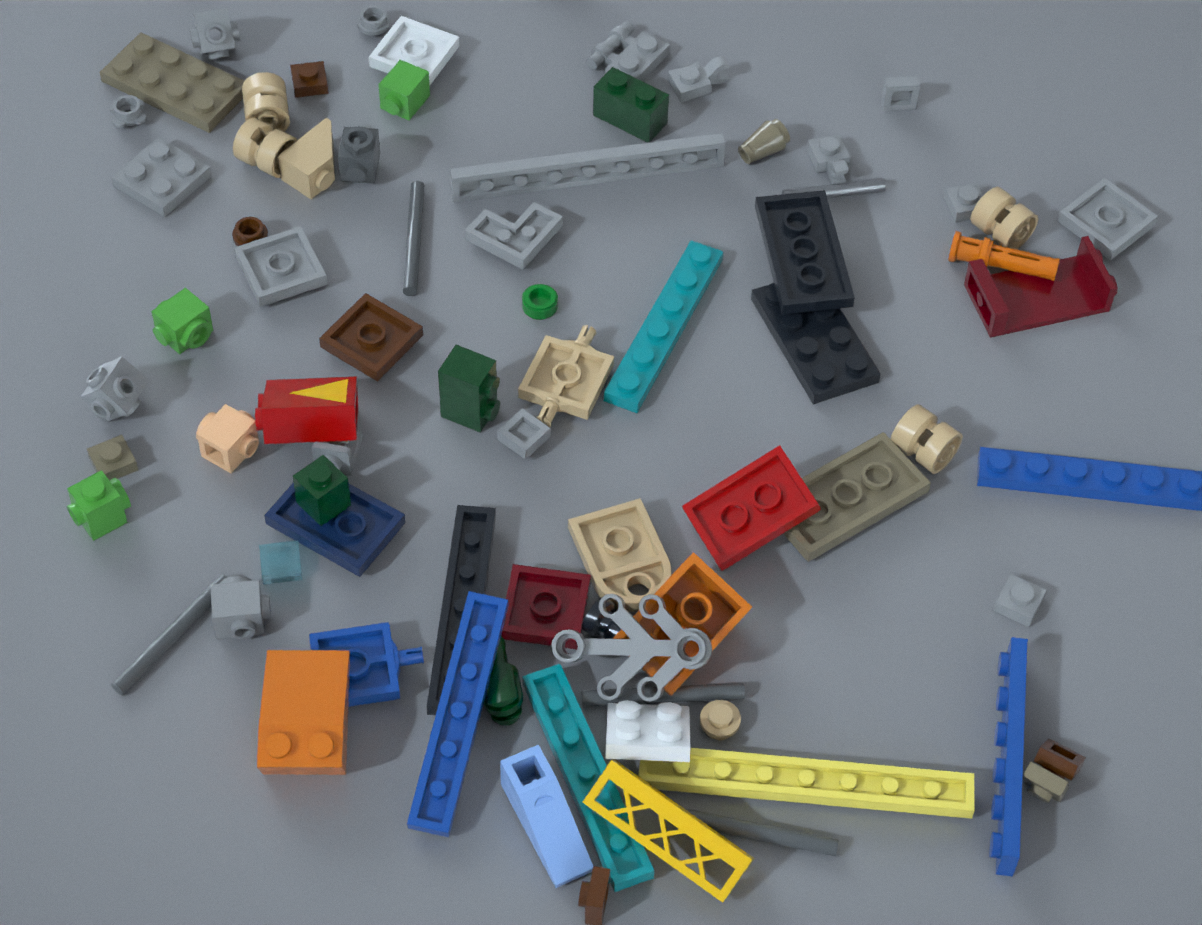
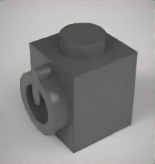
[338,126,380,183]

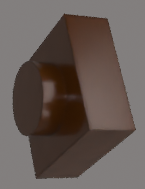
[290,61,328,98]
[1034,738,1086,781]
[578,866,611,925]

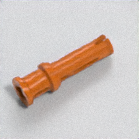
[948,231,1060,281]

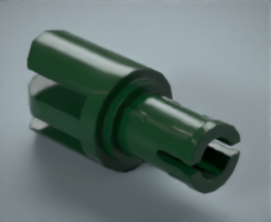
[484,637,523,726]

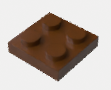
[319,293,423,382]

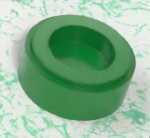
[522,284,558,320]

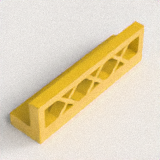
[583,760,755,903]

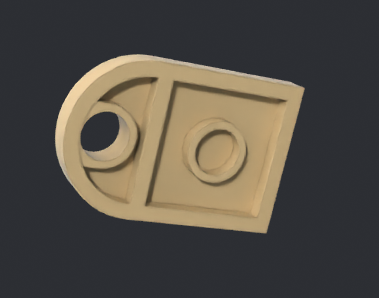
[568,498,671,612]

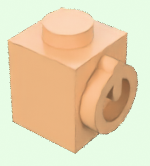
[196,404,259,474]

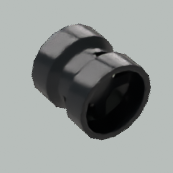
[582,597,633,639]

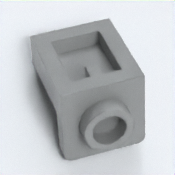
[312,430,363,476]

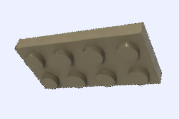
[100,32,244,133]
[783,432,931,562]

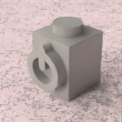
[211,576,271,639]

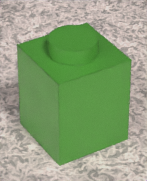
[378,60,430,120]

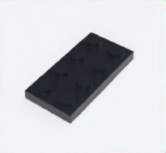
[755,190,855,314]
[751,283,881,404]

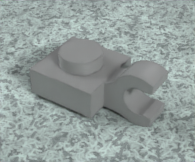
[668,56,729,103]
[807,134,851,184]

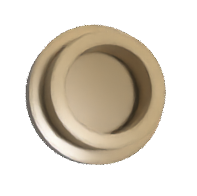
[700,700,741,740]

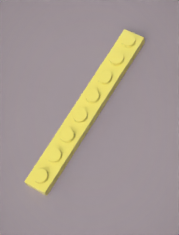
[638,748,974,819]

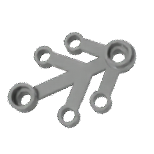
[552,594,712,702]

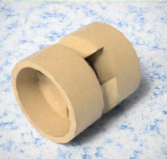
[242,72,290,131]
[233,118,297,178]
[970,186,1038,249]
[891,404,963,474]

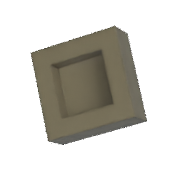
[86,434,138,480]
[1023,762,1069,803]

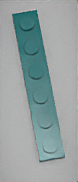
[603,240,723,413]
[522,664,655,893]

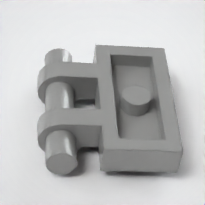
[586,21,670,81]

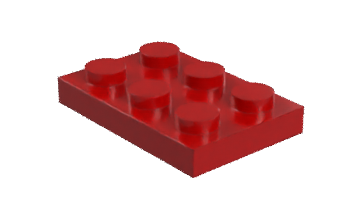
[681,445,821,571]

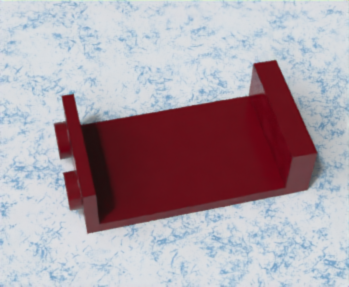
[964,236,1118,338]

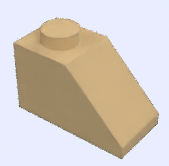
[278,118,335,200]

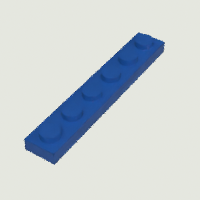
[977,447,1202,511]
[407,591,509,838]
[989,637,1028,877]

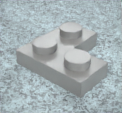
[465,202,563,270]

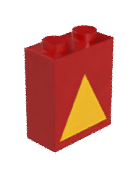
[255,376,359,444]

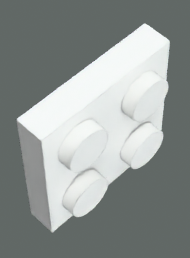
[369,16,460,85]
[606,701,690,762]

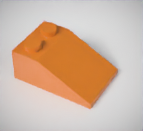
[613,552,752,696]
[257,650,350,775]

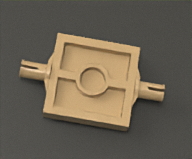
[518,325,614,427]

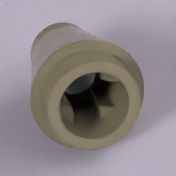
[738,119,790,164]

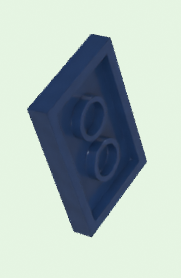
[264,483,406,577]

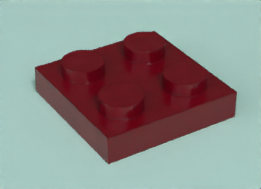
[501,564,591,650]

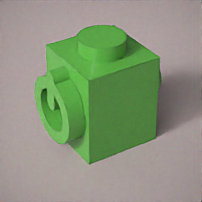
[151,287,213,354]
[67,470,131,541]

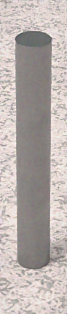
[781,177,886,198]

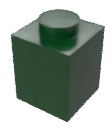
[293,455,351,526]

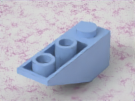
[500,745,593,888]

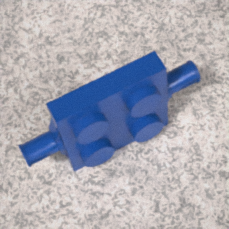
[309,622,424,707]

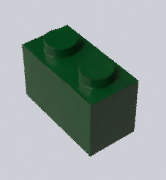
[593,67,669,143]
[438,344,500,433]

